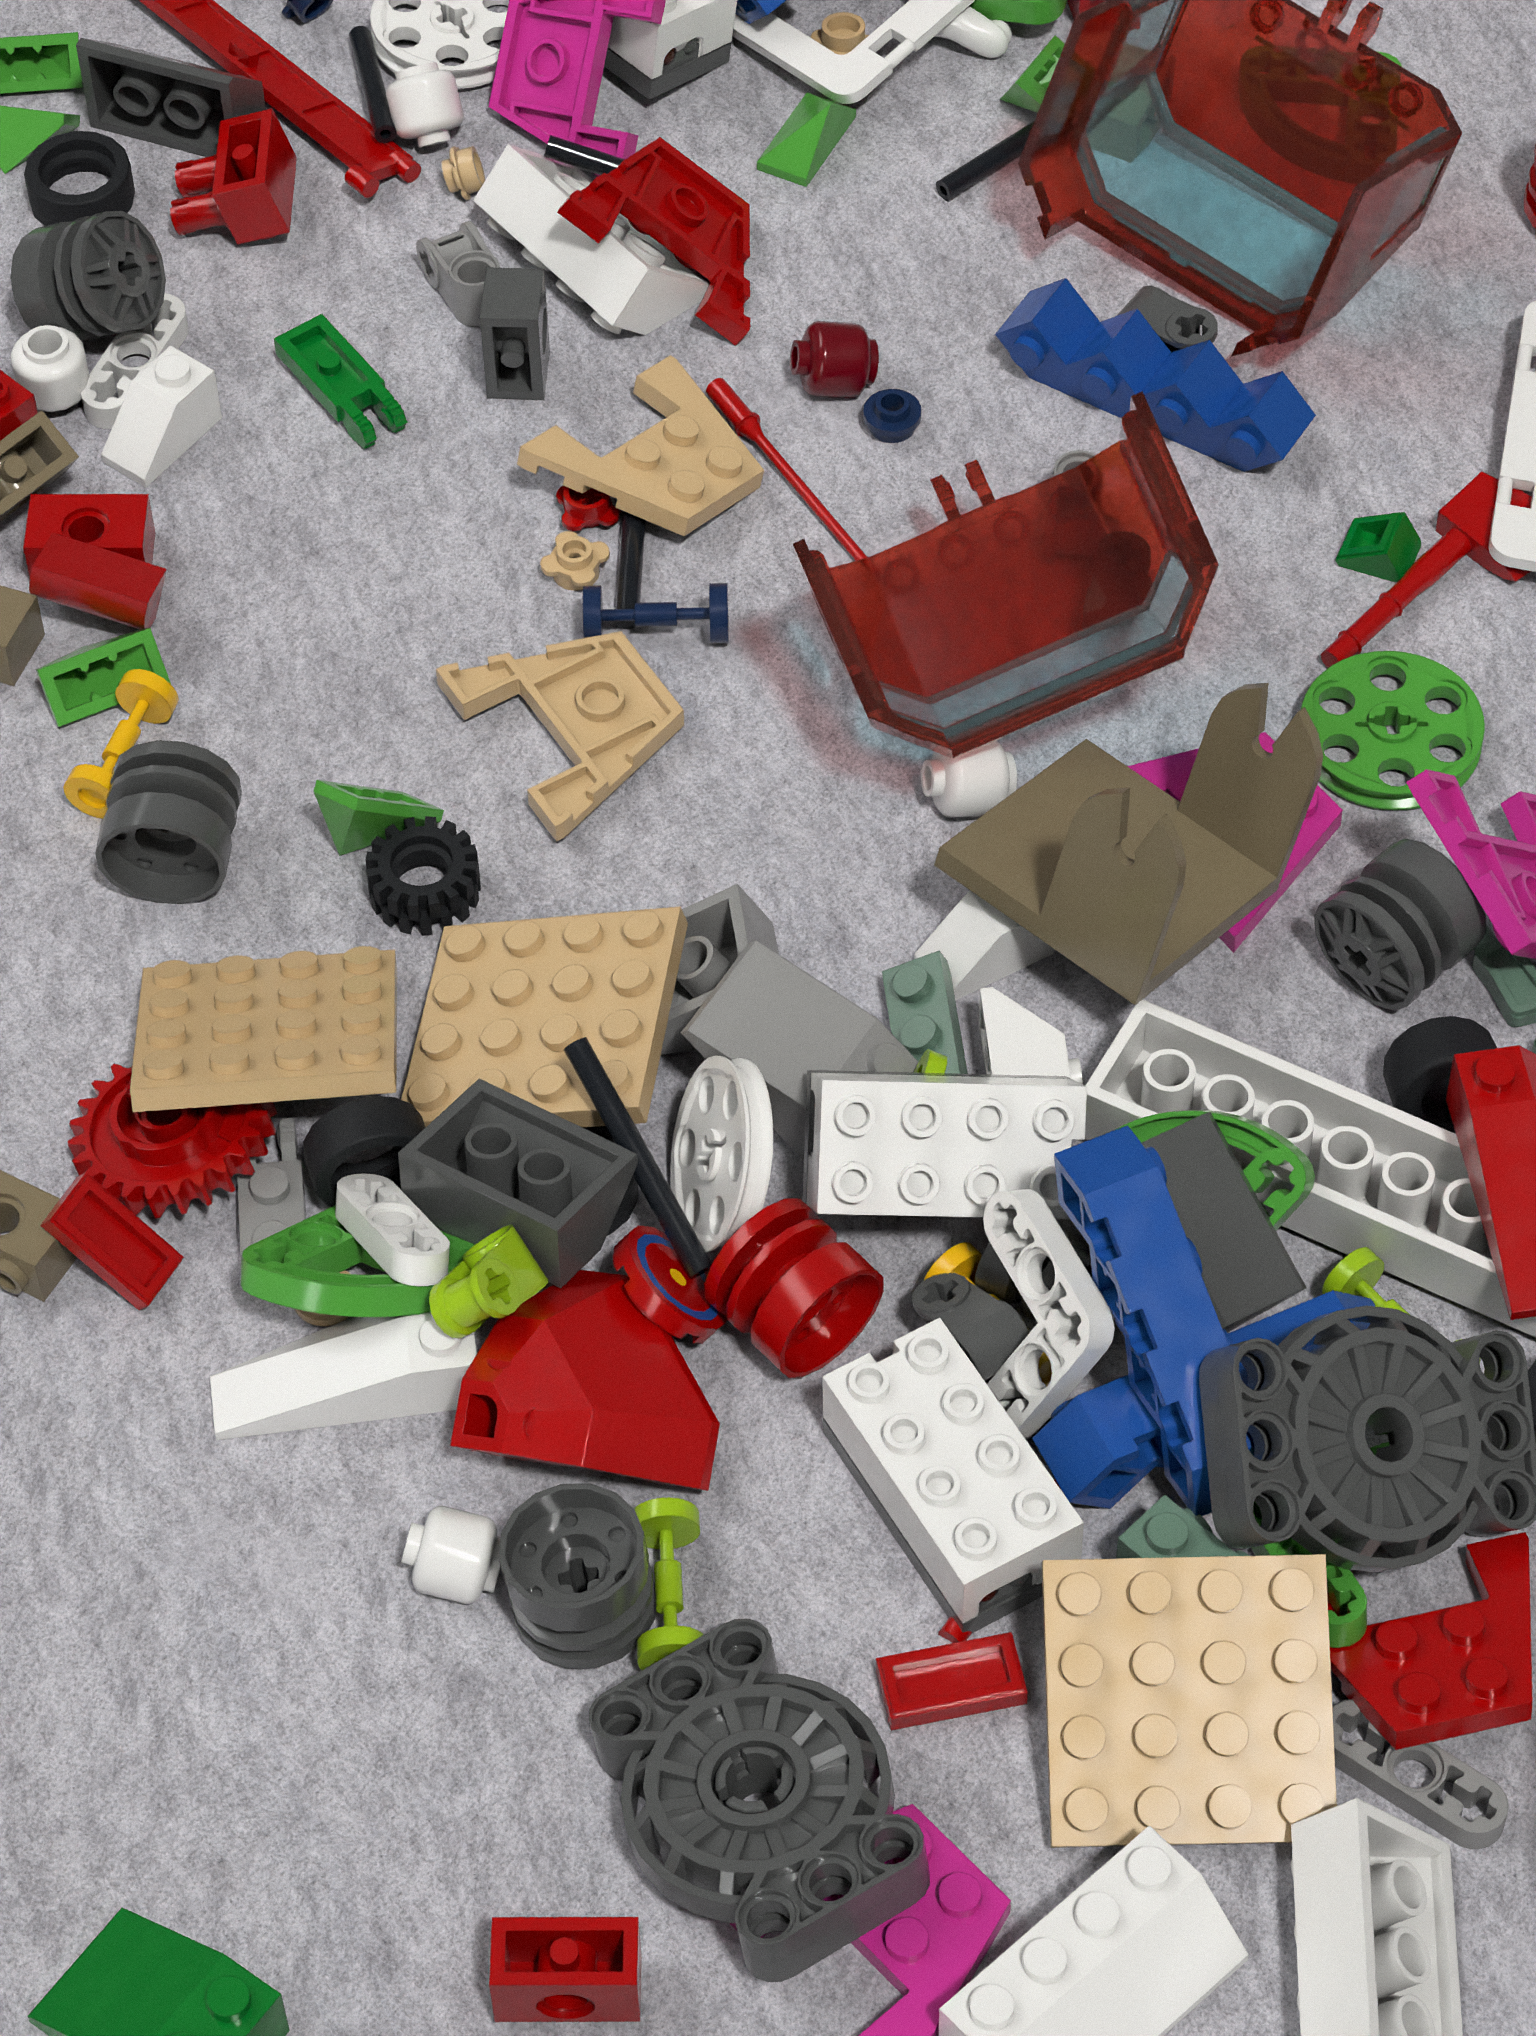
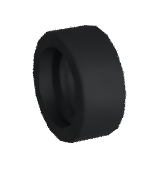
[24,131,135,226]
[303,1096,425,1207]

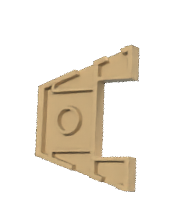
[517,355,764,536]
[436,631,684,842]

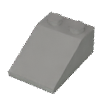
[661,884,779,1055]
[681,940,918,1160]

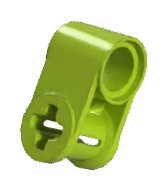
[429,1224,549,1339]

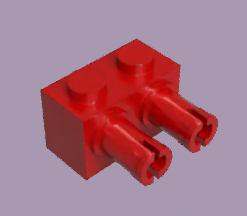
[170,108,297,245]

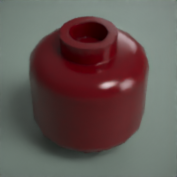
[790,321,879,398]

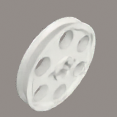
[370,0,509,89]
[670,1056,773,1254]

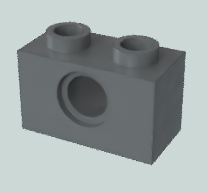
[480,267,550,400]

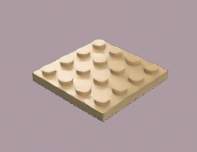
[401,906,688,1127]
[130,946,397,1112]
[1042,1554,1337,1848]

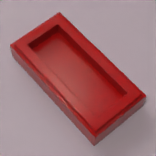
[40,1172,184,1310]
[876,1632,1028,1731]

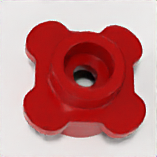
[556,486,619,531]

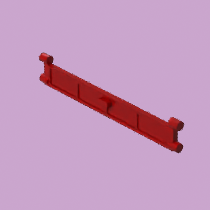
[139,0,421,198]

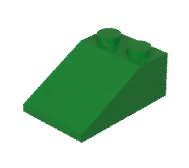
[28,1907,290,2036]

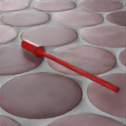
[706,378,881,580]

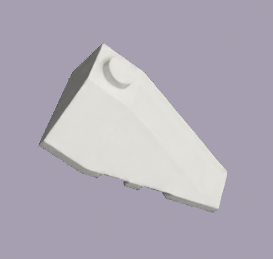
[210,1312,477,1440]

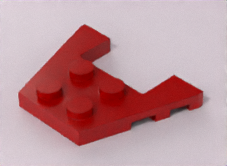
[557,137,751,346]
[1327,1532,1532,1750]

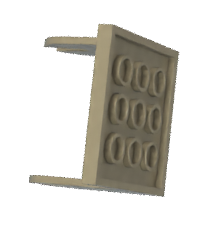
[934,682,1323,1005]

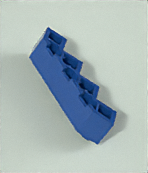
[995,278,1316,472]
[1054,1125,1255,1516]
[1032,1290,1375,1509]

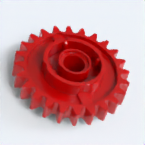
[68,1053,277,1218]

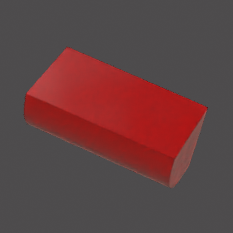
[29,532,167,630]

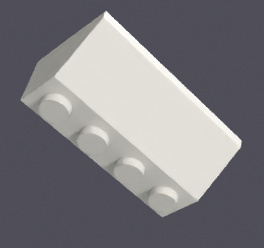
[473,144,709,335]
[1291,1798,1463,2036]
[939,1825,1249,2036]

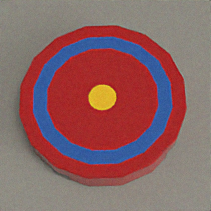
[613,1225,727,1344]

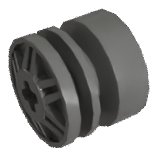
[10,211,166,342]
[95,740,242,904]
[1314,839,1486,1010]
[498,1483,656,1669]

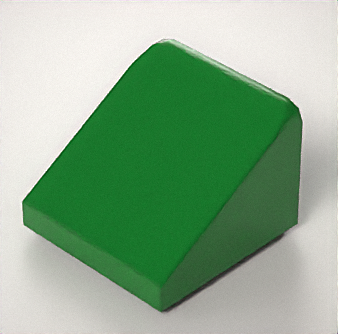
[1335,512,1421,582]

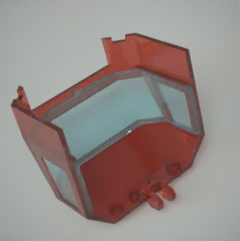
[1018,0,1462,357]
[793,391,1219,759]

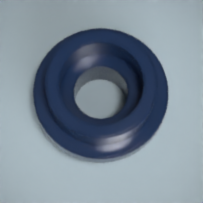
[863,389,921,443]

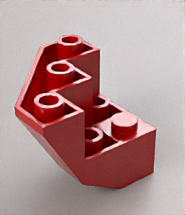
[450,1270,720,1491]

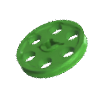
[1301,651,1485,810]

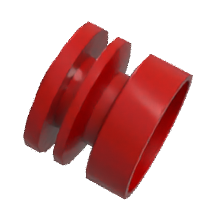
[704,1198,884,1378]

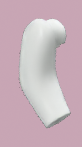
[934,6,1012,58]

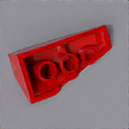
[1446,1045,1536,1320]

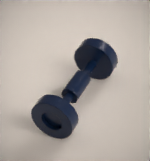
[583,583,729,643]

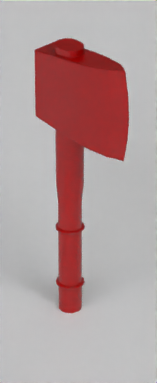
[1321,471,1532,668]

